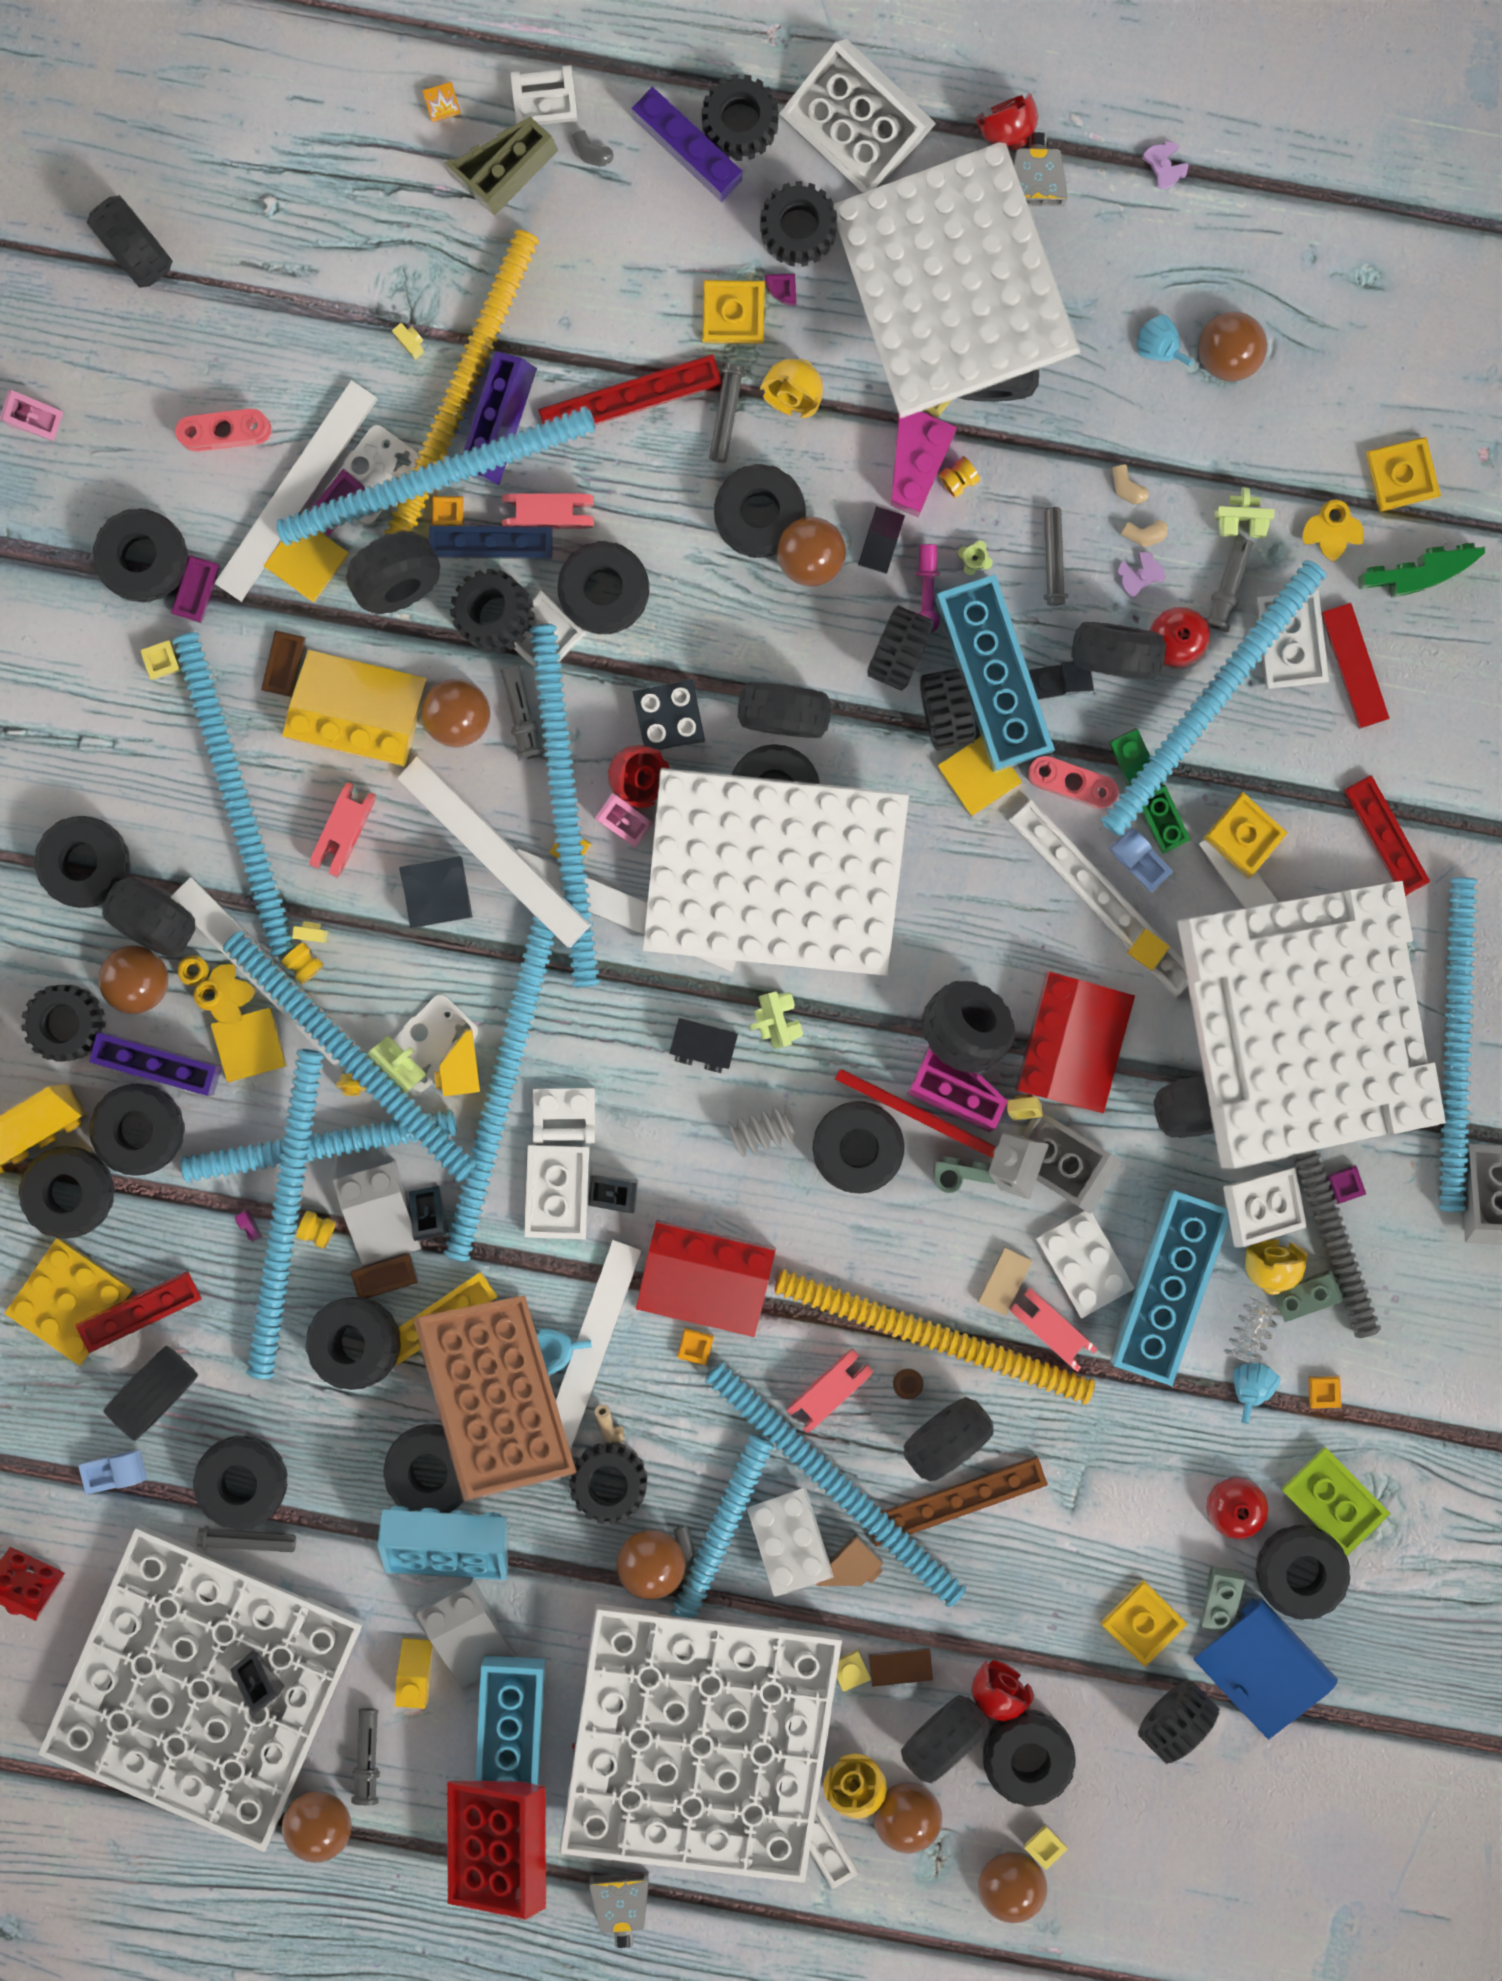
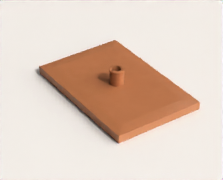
[414,1295,576,1501]

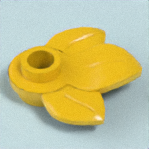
[1302,500,1364,562]
[193,964,256,1024]

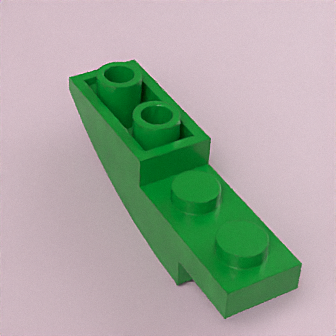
[1358,543,1486,598]
[1108,728,1191,854]

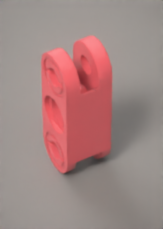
[175,409,272,452]
[502,494,594,529]
[1027,756,1119,809]
[309,782,376,878]
[1010,1288,1098,1372]
[786,1348,873,1433]

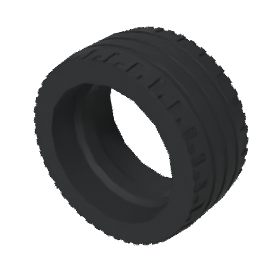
[103,1345,198,1441]

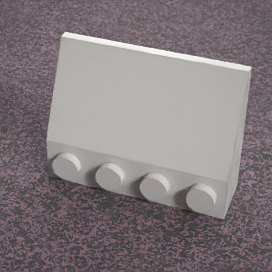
[779,39,936,193]

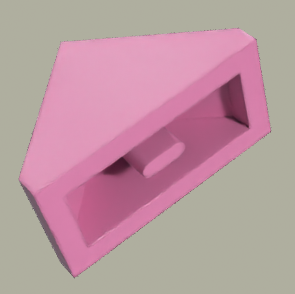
[0,390,63,441]
[595,793,653,848]

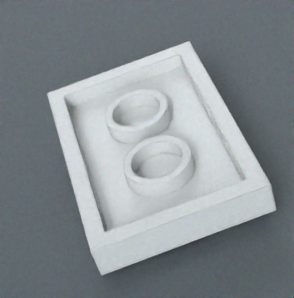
[1256,590,1329,690]
[524,1145,590,1240]
[1223,1167,1307,1247]
[1035,1210,1135,1319]
[747,1488,834,1597]

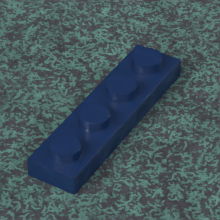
[429,526,553,559]

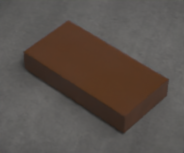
[261,630,306,698]
[350,1253,419,1298]
[869,1648,933,1687]

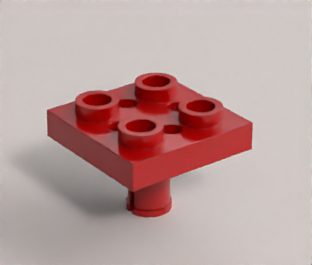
[0,1547,65,1621]

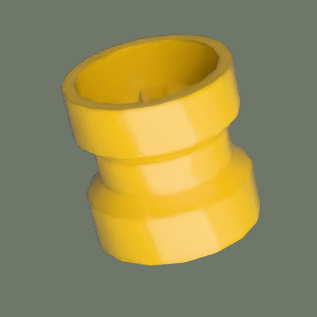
[938,456,981,499]
[281,942,324,985]
[296,1210,336,1249]

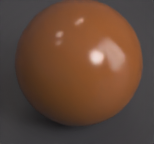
[1198,311,1268,382]
[777,517,846,587]
[421,679,490,748]
[99,945,169,1014]
[616,1529,686,1600]
[874,1783,942,1854]
[282,1791,352,1863]
[978,1852,1047,1923]

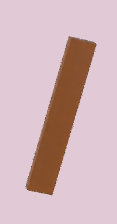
[871,1455,1048,1547]

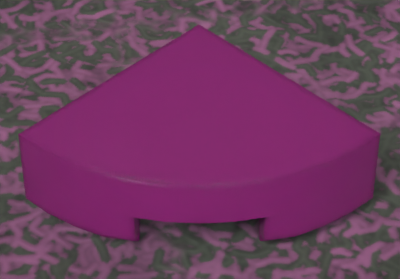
[765,273,797,306]
[234,1210,263,1242]

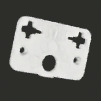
[327,425,419,525]
[393,995,478,1091]

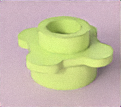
[958,540,993,576]

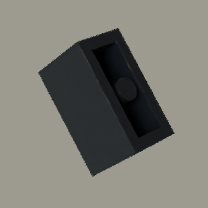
[669,1018,738,1073]

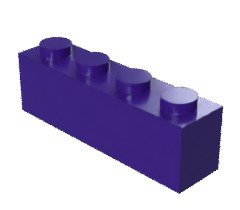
[631,86,742,202]
[462,351,537,485]
[89,1032,222,1096]

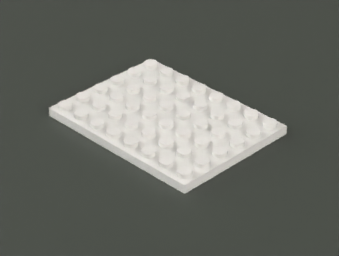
[834,142,1080,418]
[643,768,909,976]

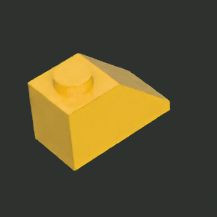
[434,1028,480,1097]
[394,1637,433,1709]

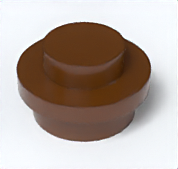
[893,1368,924,1400]

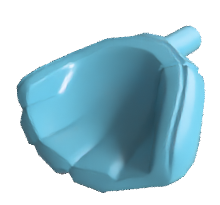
[1137,314,1193,366]
[536,1328,592,1375]
[1233,1363,1281,1424]

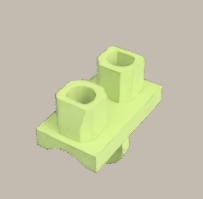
[1214,487,1275,538]
[749,991,803,1049]
[367,1035,427,1093]

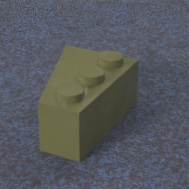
[445,116,559,216]

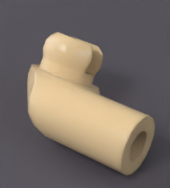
[1111,465,1149,504]
[1121,520,1168,547]
[595,1404,625,1444]

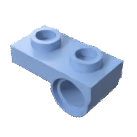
[1108,827,1174,893]
[78,1449,148,1495]

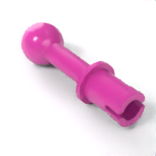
[916,544,940,633]

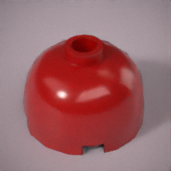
[975,93,1038,151]
[1149,607,1210,669]
[608,745,670,808]
[1206,1476,1269,1540]
[971,1660,1034,1721]

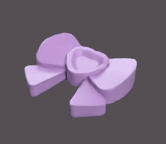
[1142,141,1188,189]
[1117,552,1165,598]

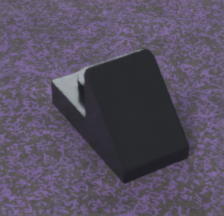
[1028,661,1094,700]

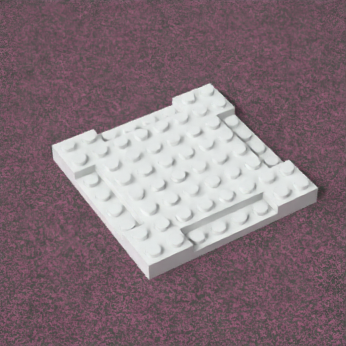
[1177,881,1446,1169]
[38,1524,365,1852]
[559,1604,842,1883]

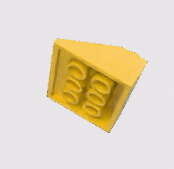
[282,650,427,768]
[0,1084,88,1174]

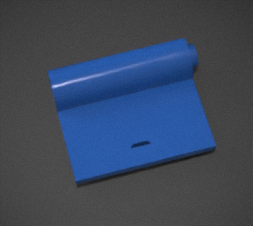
[1193,1598,1338,1740]

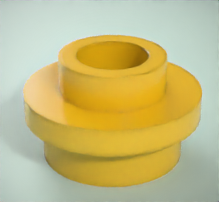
[177,955,209,986]
[336,1074,367,1096]

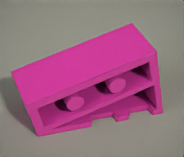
[890,411,957,518]
[907,1046,1008,1133]

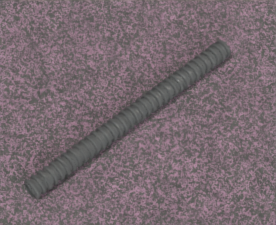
[1292,1150,1381,1338]

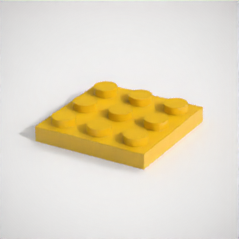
[4,1238,134,1366]

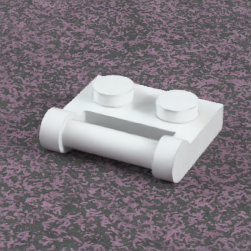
[511,65,578,125]
[533,1088,596,1144]

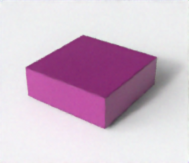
[1326,1165,1367,1204]

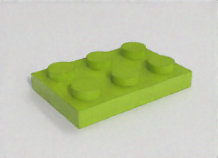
[1281,1446,1391,1556]

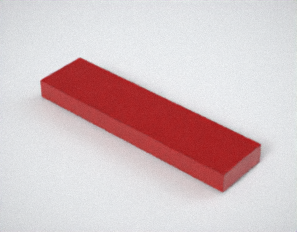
[1321,603,1390,729]
[1343,775,1431,896]
[75,1270,202,1353]

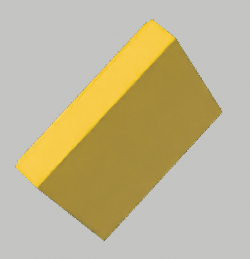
[702,280,765,344]
[1365,437,1441,512]
[263,531,350,603]
[937,737,1022,817]
[1203,792,1288,879]
[211,1007,288,1083]
[1100,1579,1188,1667]

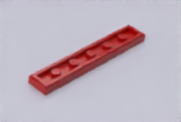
[538,354,722,425]
[834,1069,996,1159]

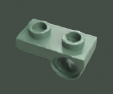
[933,1156,996,1193]
[1273,1270,1344,1322]
[1201,1566,1245,1631]

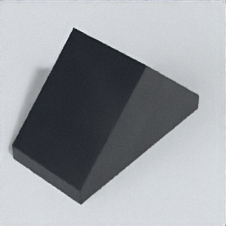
[858,506,905,574]
[588,1175,639,1214]
[409,1186,449,1241]
[230,1650,285,1715]

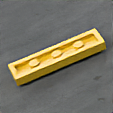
[395,1271,498,1366]

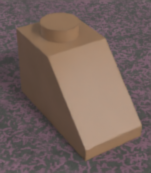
[816,1533,883,1586]

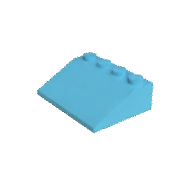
[378,1506,508,1581]

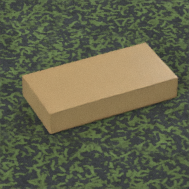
[978,1247,1032,1316]

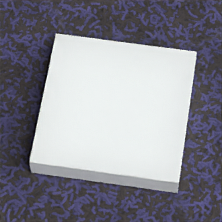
[513,590,586,667]

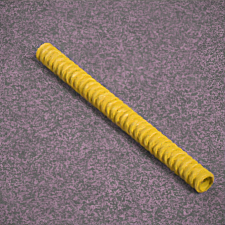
[384,229,540,535]
[774,1269,1095,1405]

